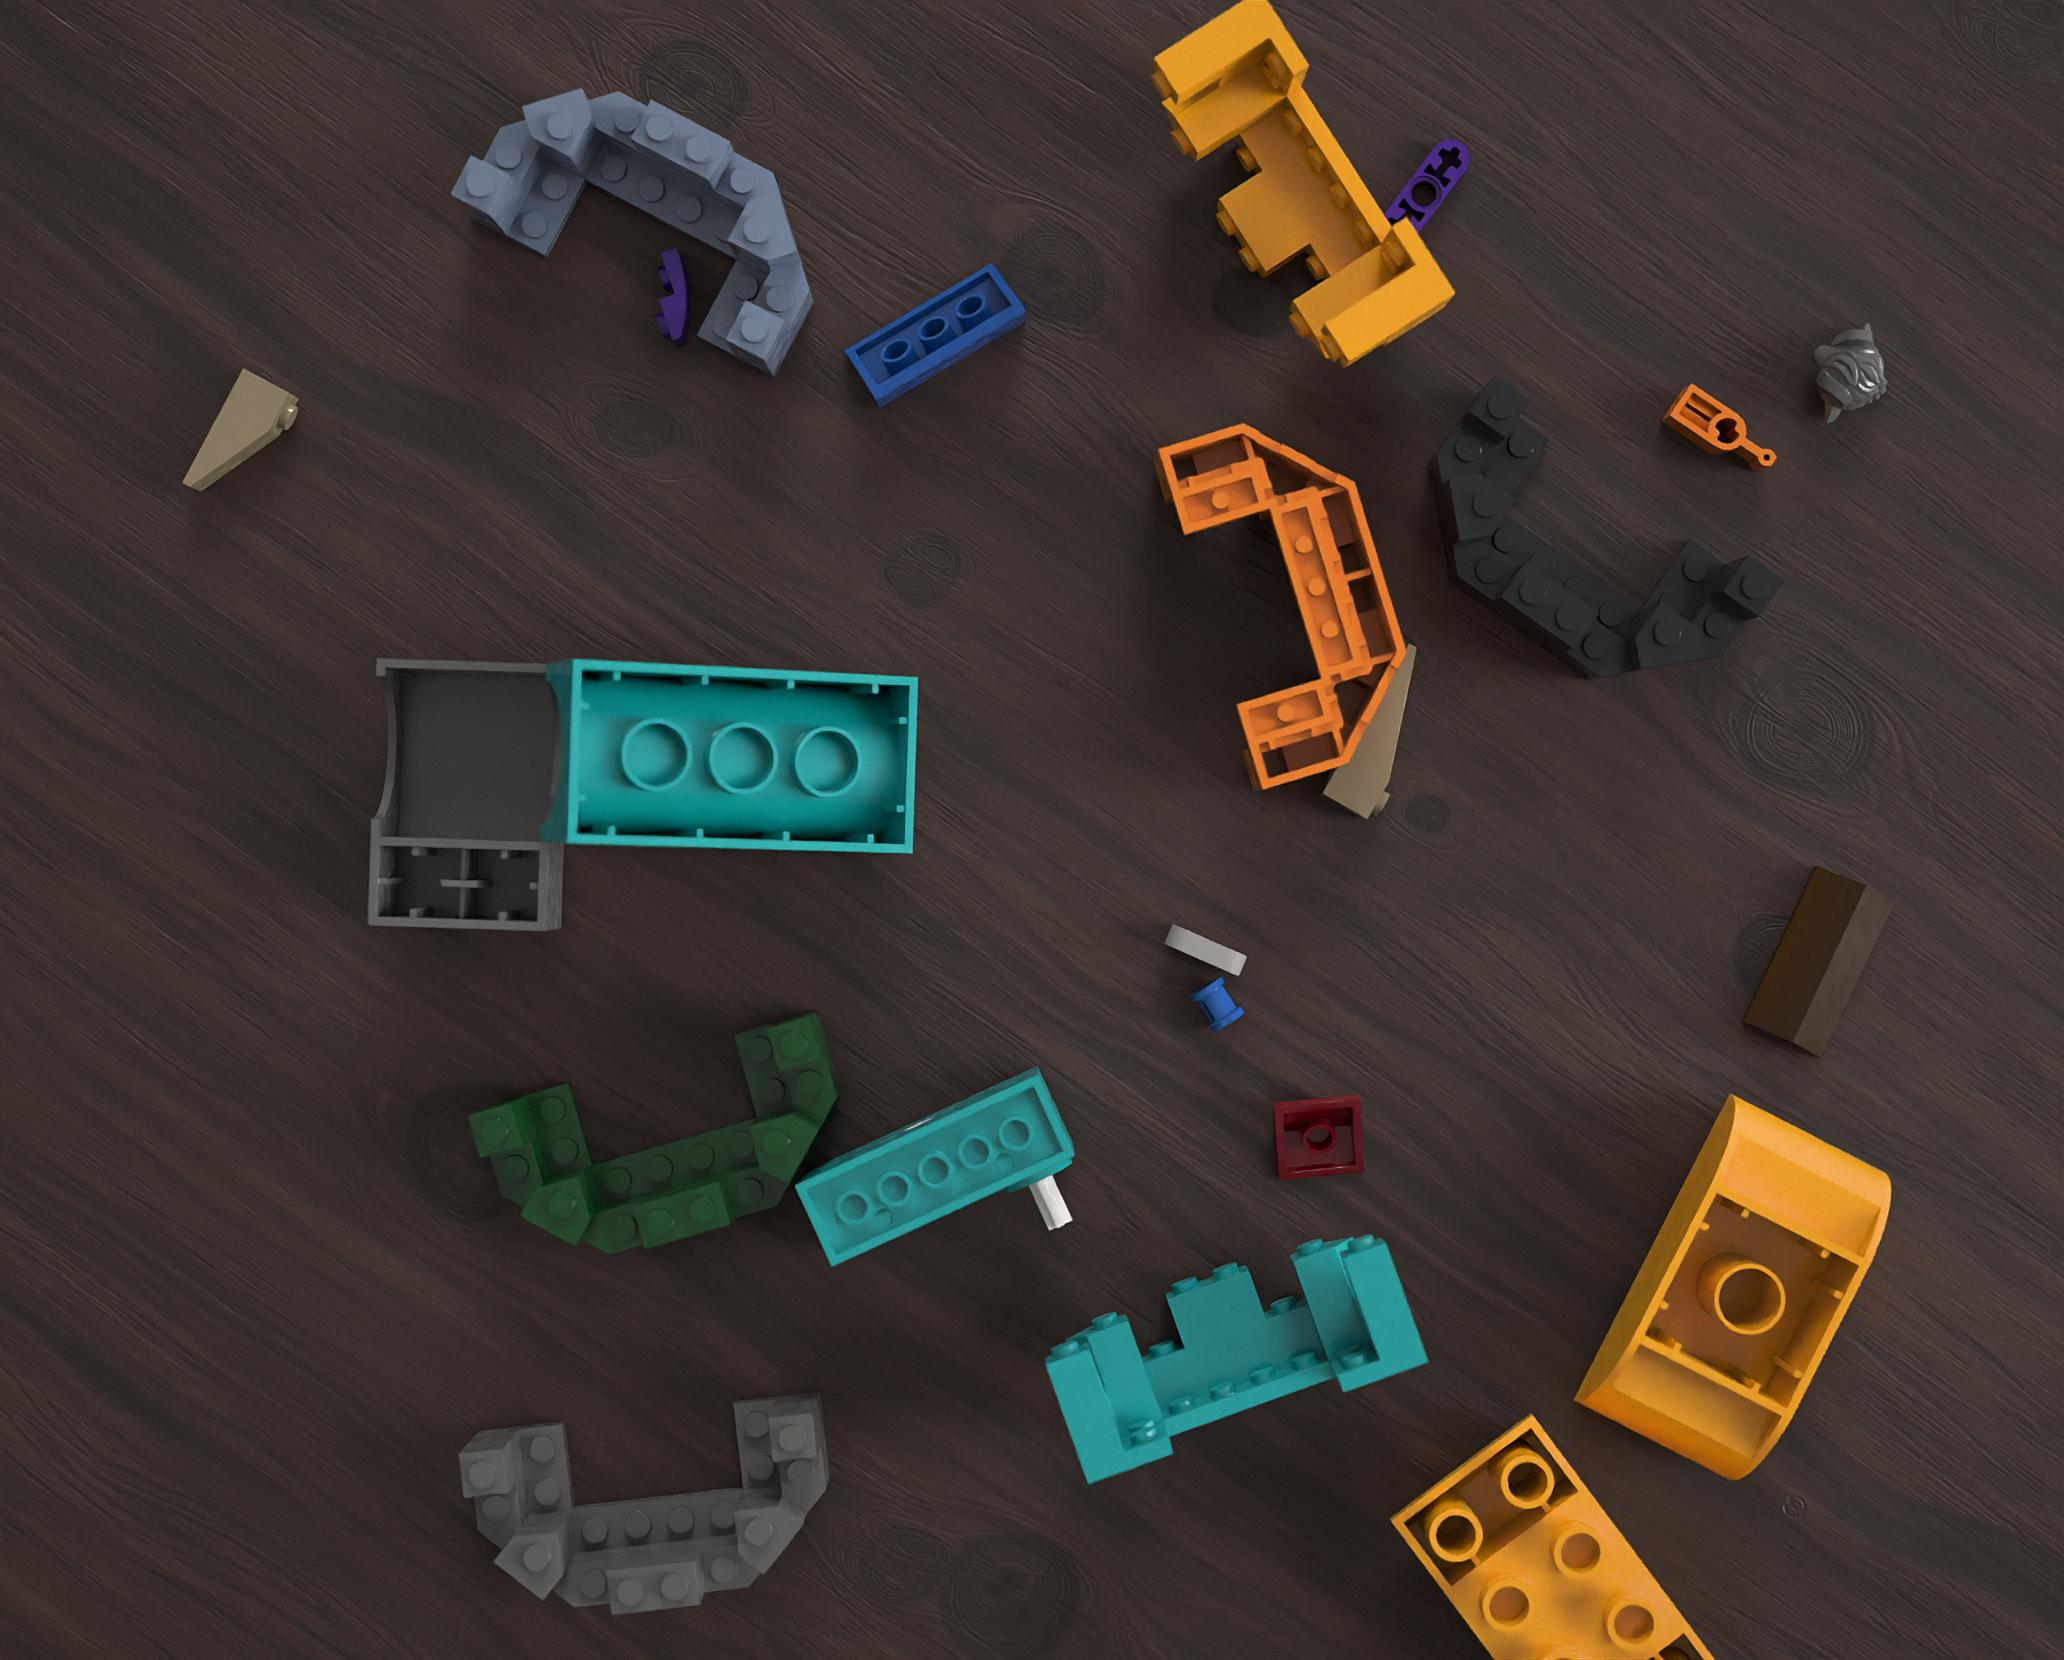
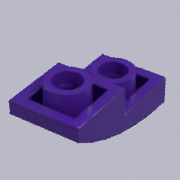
[655,247,690,347]

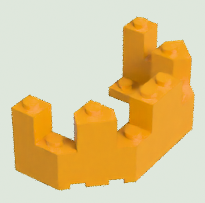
[1150,0,1455,367]

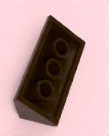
[1742,866,1894,1058]

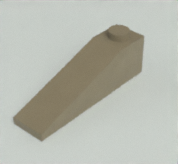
[1319,643,1417,820]

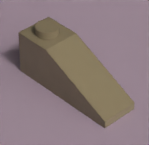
[182,368,299,492]

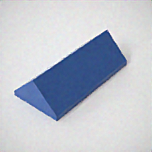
[845,263,1026,408]

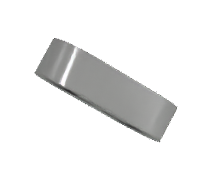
[1164,924,1247,976]

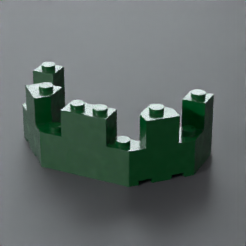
[468,1010,841,1255]

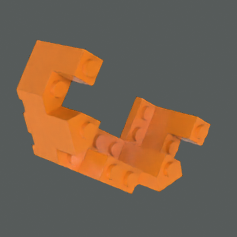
[1153,423,1407,791]

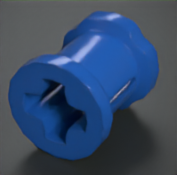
[1189,976,1244,1033]

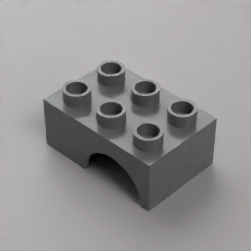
[368,658,564,931]

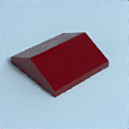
[1273,1094,1364,1181]

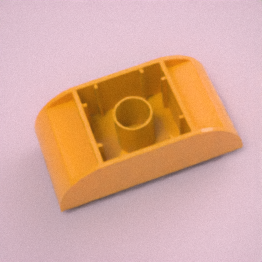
[1574,1093,1891,1481]
[1390,1413,1715,1660]

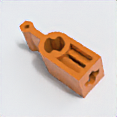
[1661,383,1777,472]

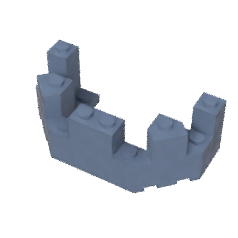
[451,88,814,378]

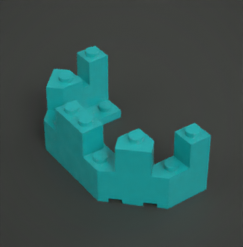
[1045,1234,1428,1484]

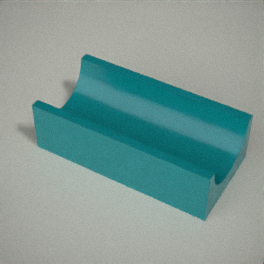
[541,659,918,853]

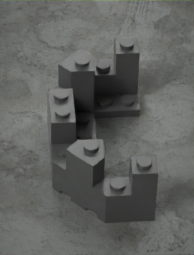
[459,1392,830,1615]

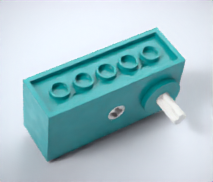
[795,1066,1075,1266]

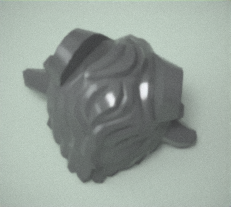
[1813,323,1888,424]

